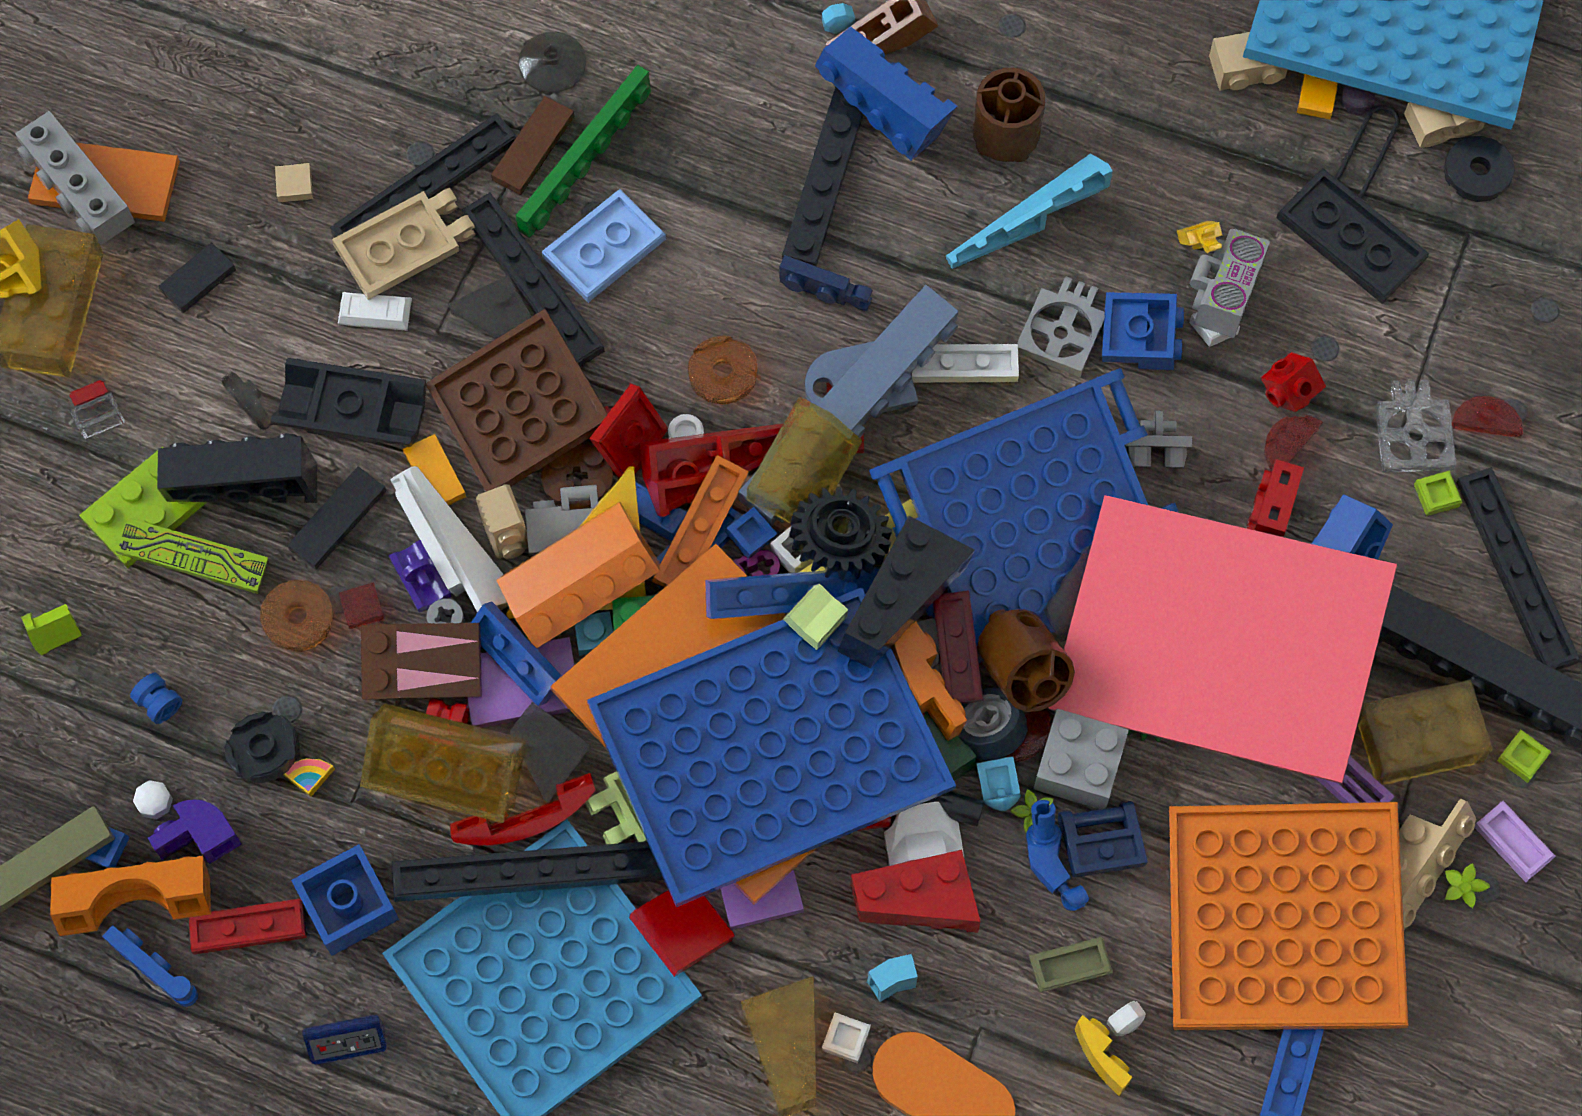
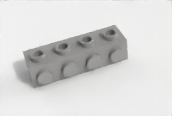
[15,111,135,246]

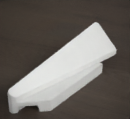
[390,466,509,612]

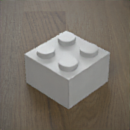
[1033,709,1129,809]

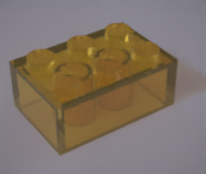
[1358,680,1493,785]

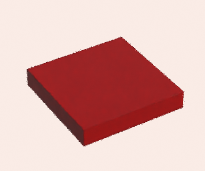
[589,384,668,479]
[629,890,735,977]

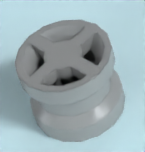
[426,599,466,623]

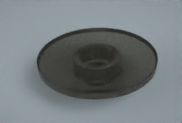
[518,32,586,93]

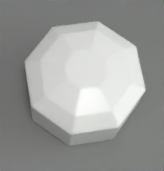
[133,780,173,820]
[1107,1001,1146,1036]

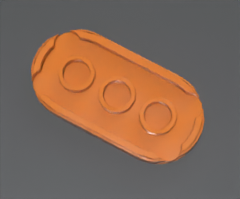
[873,1032,1015,1116]

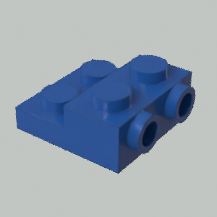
[1102,292,1184,370]

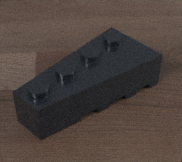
[837,516,975,669]

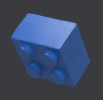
[291,844,399,956]

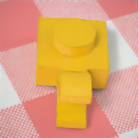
[1177,221,1223,253]

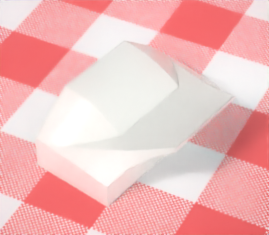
[884,802,964,866]

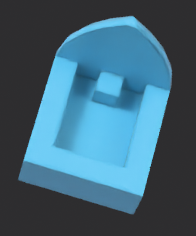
[976,756,1021,811]

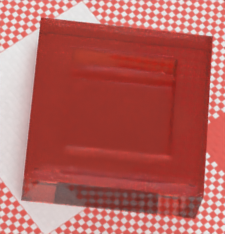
[339,582,385,629]

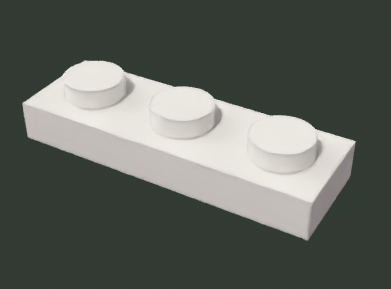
[912,344,1019,383]

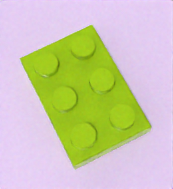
[79,446,207,569]

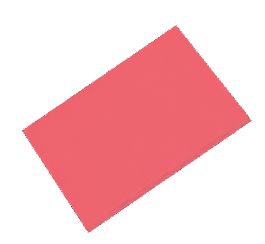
[1049,495,1397,784]

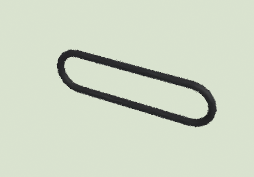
[1335,105,1400,199]

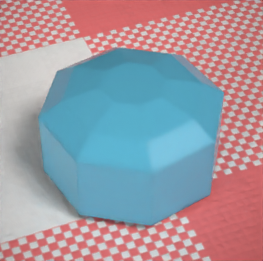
[822,3,855,34]

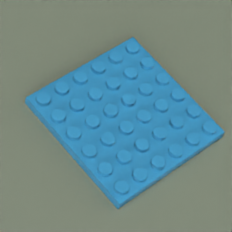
[382,819,702,1116]

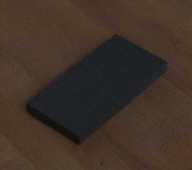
[1276,168,1429,304]

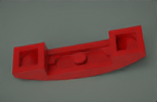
[450,773,596,846]

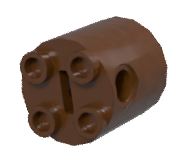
[973,68,1045,162]
[977,609,1075,712]

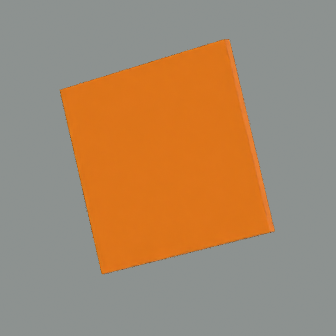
[1169,802,1408,1030]

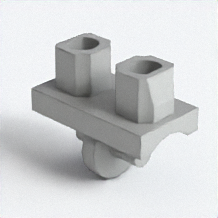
[1124,410,1192,468]

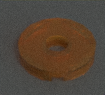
[688,335,758,405]
[260,580,334,652]

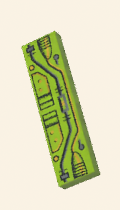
[116,517,268,594]

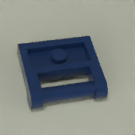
[1058,801,1148,878]

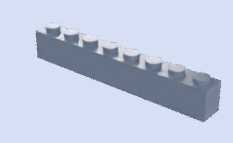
[738,285,958,527]

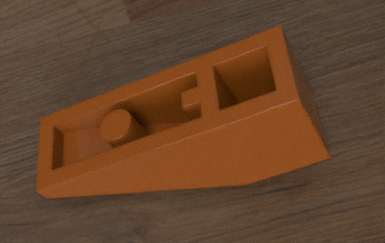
[826,0,939,55]

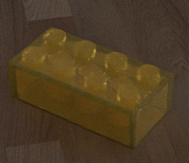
[0,224,104,378]
[360,703,527,823]

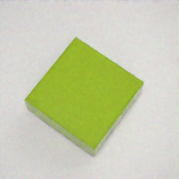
[1414,470,1462,516]
[1497,729,1551,783]

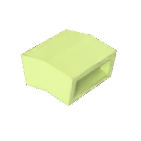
[783,584,849,650]

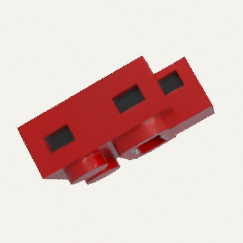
[1246,459,1304,537]

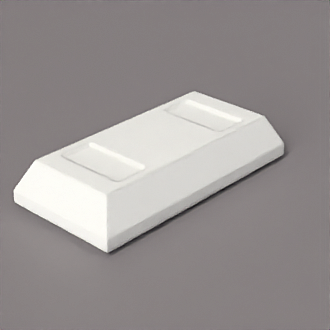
[338,292,412,331]

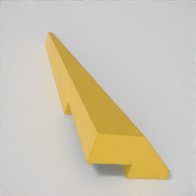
[0,219,41,298]

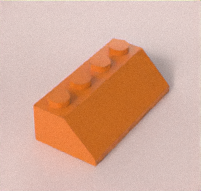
[496,502,660,648]

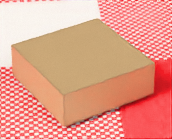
[275,163,313,203]

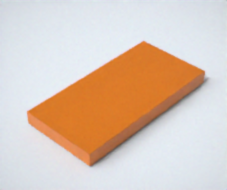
[28,142,180,222]

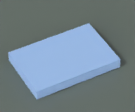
[542,189,666,303]

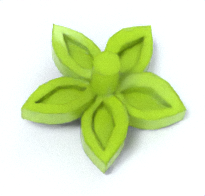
[1010,789,1054,833]
[1445,863,1490,908]

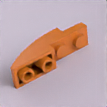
[891,622,967,741]

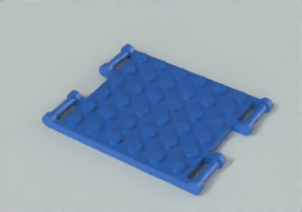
[869,368,1179,663]

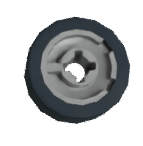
[958,687,1028,761]

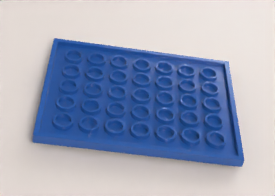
[587,587,956,907]

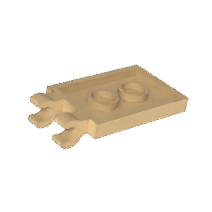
[332,188,475,300]

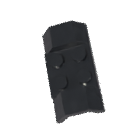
[270,358,426,447]

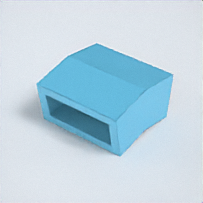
[867,954,918,1002]

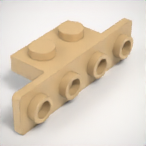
[1399,799,1476,930]

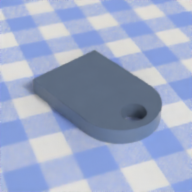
[805,341,918,413]

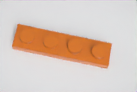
[652,455,749,588]

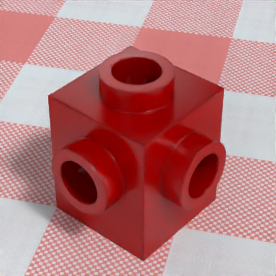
[1261,352,1326,412]

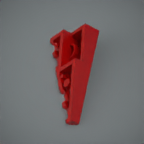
[639,421,802,517]

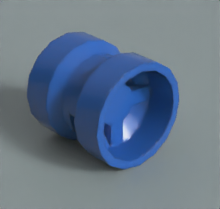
[130,672,183,724]

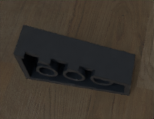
[157,433,317,503]

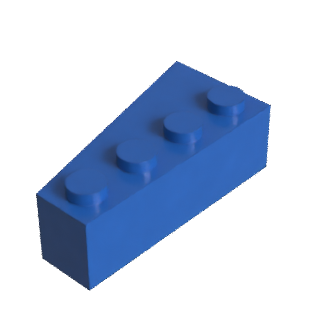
[815,26,957,161]

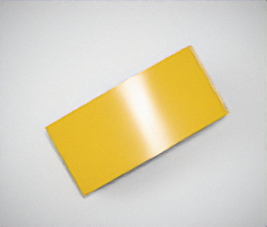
[1075,1015,1133,1096]

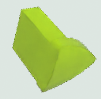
[21,604,82,656]

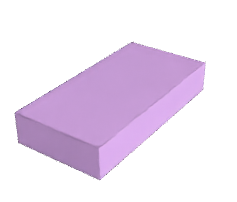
[1474,801,1556,882]

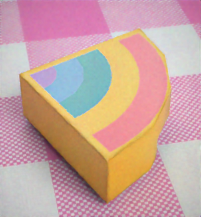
[283,758,335,797]

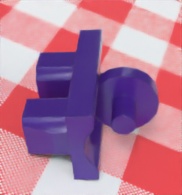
[389,540,452,613]

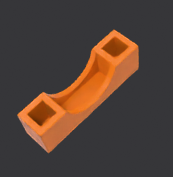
[50,856,211,936]

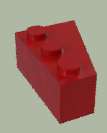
[850,850,981,933]

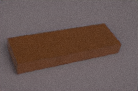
[491,96,575,195]

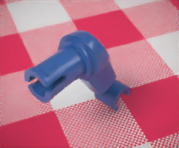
[1026,800,1089,911]

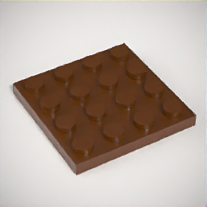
[426,309,608,492]

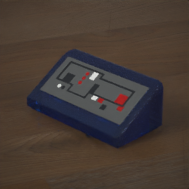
[302,1014,387,1065]

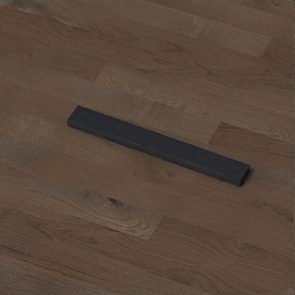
[391,841,664,902]

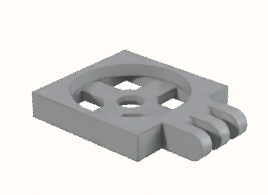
[1017,276,1105,377]

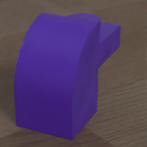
[148,800,242,864]

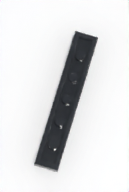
[330,113,517,237]
[461,192,605,367]
[1456,467,1580,670]

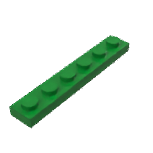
[515,65,651,238]

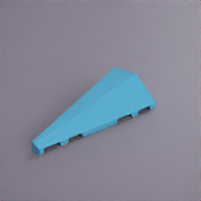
[946,153,1113,269]

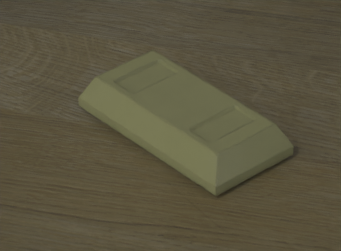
[1029,937,1113,992]

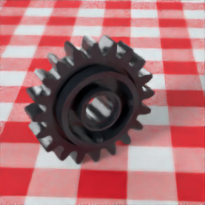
[789,487,892,580]

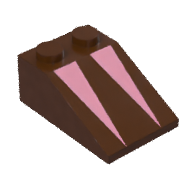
[360,623,482,701]

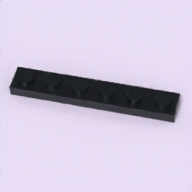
[782,86,864,266]

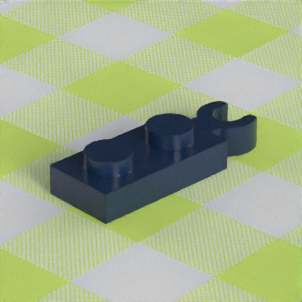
[779,255,873,311]

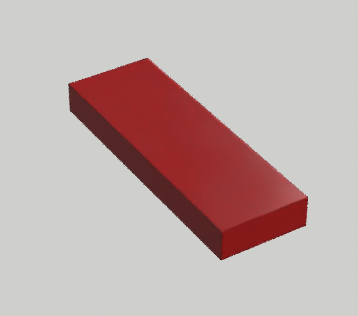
[189,899,307,955]

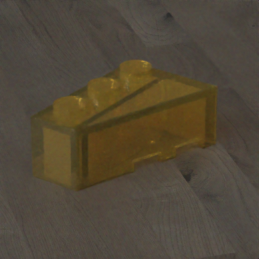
[741,976,816,1116]

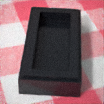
[158,242,236,313]

